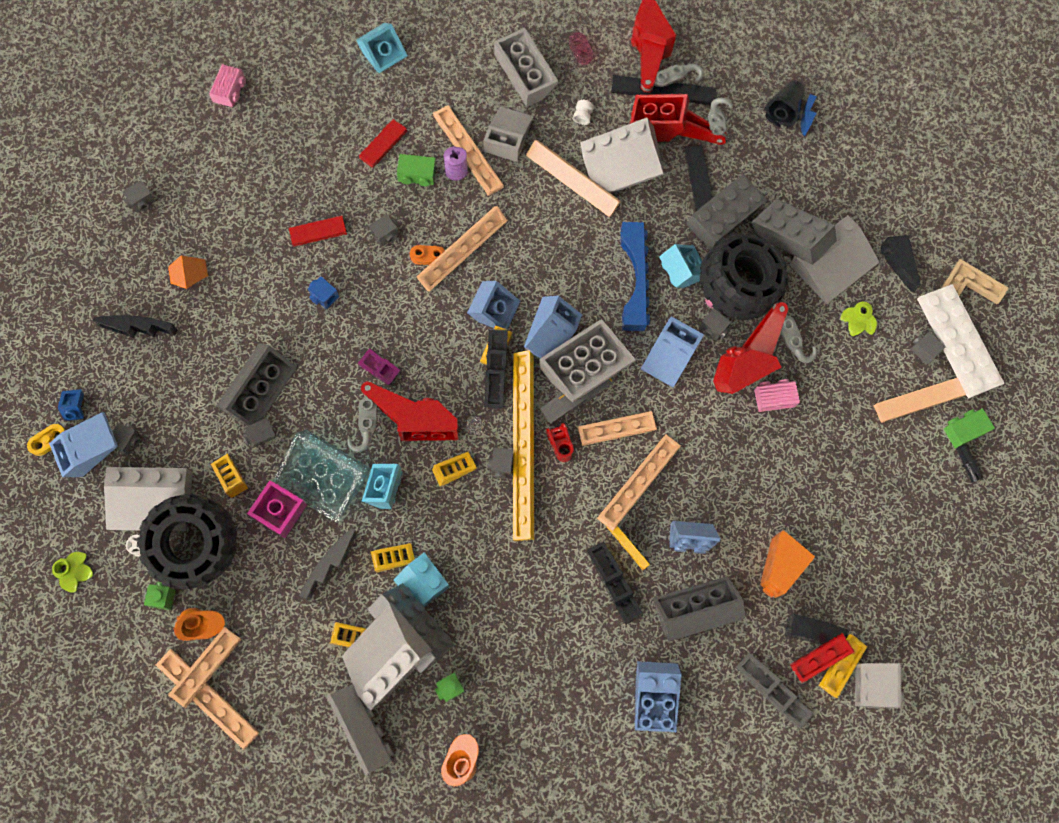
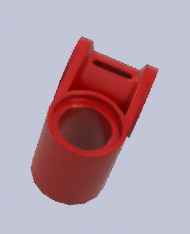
[546,423,574,462]

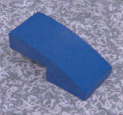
[801,94,816,135]

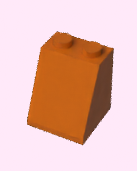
[760,530,815,598]

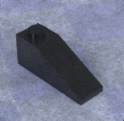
[881,235,921,292]
[785,614,848,645]

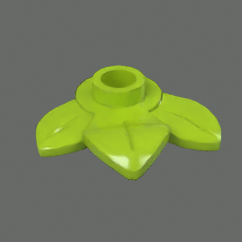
[840,302,877,336]
[52,552,93,593]

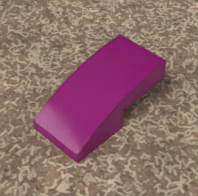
[357,348,400,385]

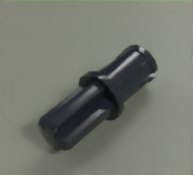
[956,444,983,483]

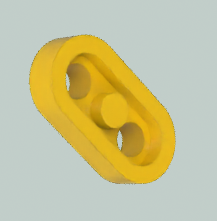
[27,424,66,456]

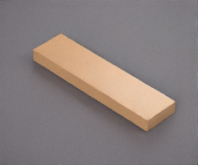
[578,411,657,446]
[168,627,241,708]

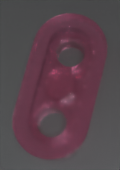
[569,32,593,65]

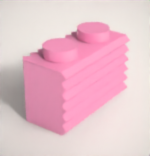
[209,64,246,107]
[754,379,800,412]

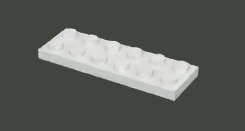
[917,284,1004,398]

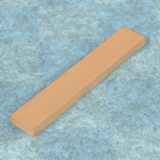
[433,105,504,196]
[526,140,621,217]
[417,206,508,292]
[874,378,966,423]
[597,434,681,531]
[156,649,260,750]

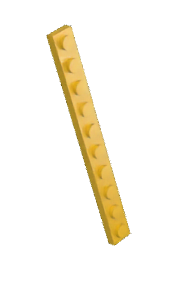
[513,350,534,541]

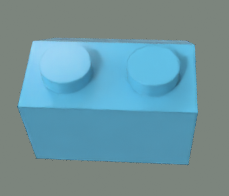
[356,23,407,73]
[659,244,702,288]
[362,464,402,509]
[394,553,450,607]

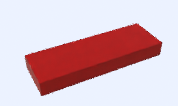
[359,119,407,168]
[289,216,347,247]
[790,633,855,683]

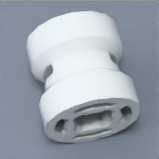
[573,100,594,125]

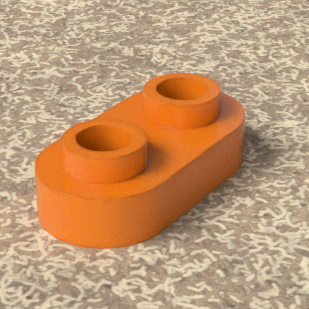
[410,245,445,265]

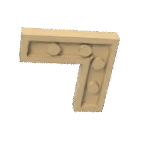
[941,259,1008,304]

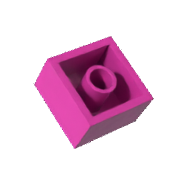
[247,480,307,538]

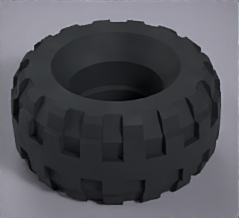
[699,233,788,320]
[137,494,238,589]

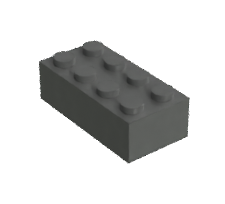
[686,174,767,250]
[752,198,837,265]
[367,583,455,673]

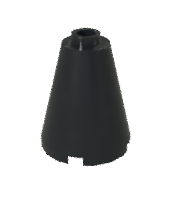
[764,80,804,128]

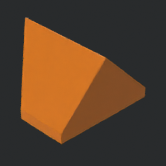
[168,255,208,289]

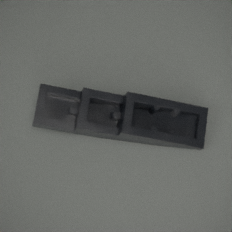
[93,315,178,338]
[484,329,508,408]
[586,541,643,625]

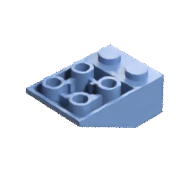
[524,296,582,358]
[641,316,704,388]
[49,412,118,477]
[669,521,720,554]
[635,661,681,732]

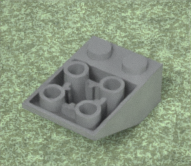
[484,106,534,162]
[855,663,904,709]

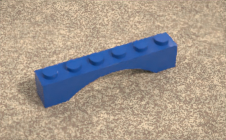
[620,222,650,331]

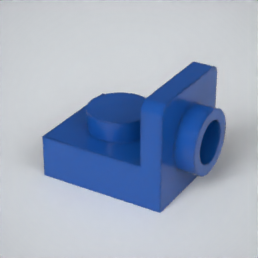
[58,389,84,421]

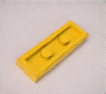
[605,525,650,570]
[819,634,867,698]

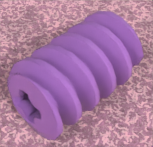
[444,146,468,181]

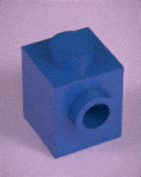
[308,276,339,309]

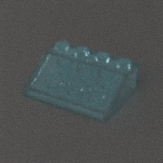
[273,430,371,523]

